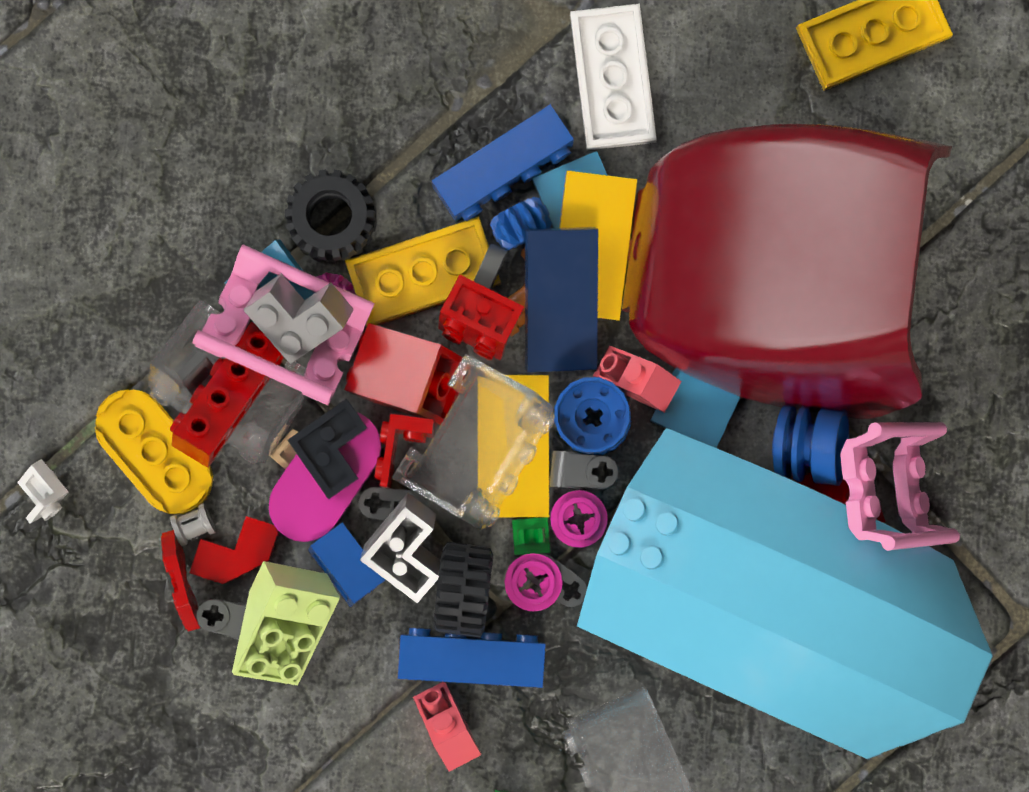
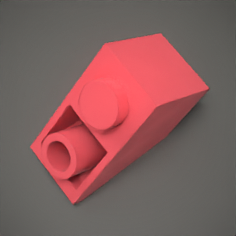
[593,345,682,413]
[413,682,481,772]

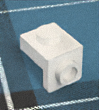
[17,459,68,524]

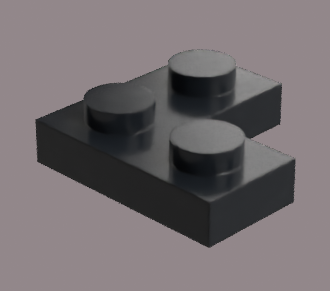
[287,399,368,500]

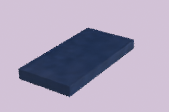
[525,227,598,372]

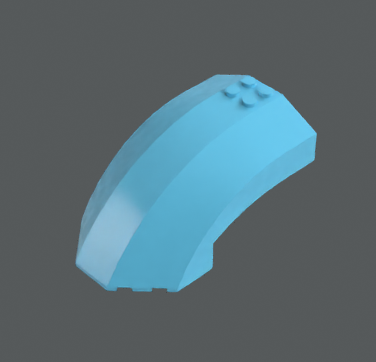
[577,428,993,759]

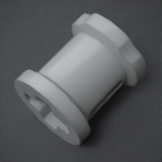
[170,503,216,546]

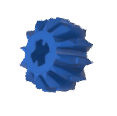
[490,197,552,250]

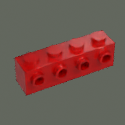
[170,322,285,468]

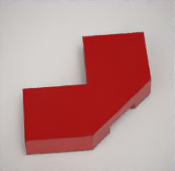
[189,516,279,584]
[161,530,200,631]

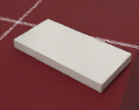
[570,4,657,151]

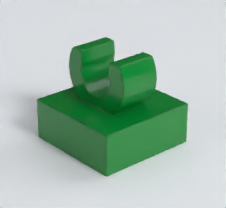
[512,517,550,556]

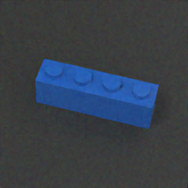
[432,104,574,222]
[398,628,545,688]

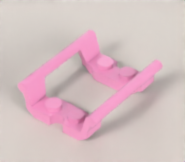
[192,244,375,405]
[840,422,960,551]

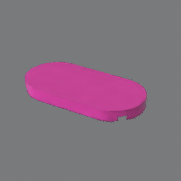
[269,412,381,542]

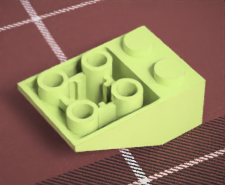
[232,561,340,686]

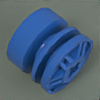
[554,377,631,456]
[772,405,849,486]

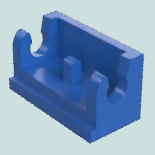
[308,522,385,607]

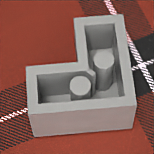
[244,273,354,364]
[360,493,441,603]

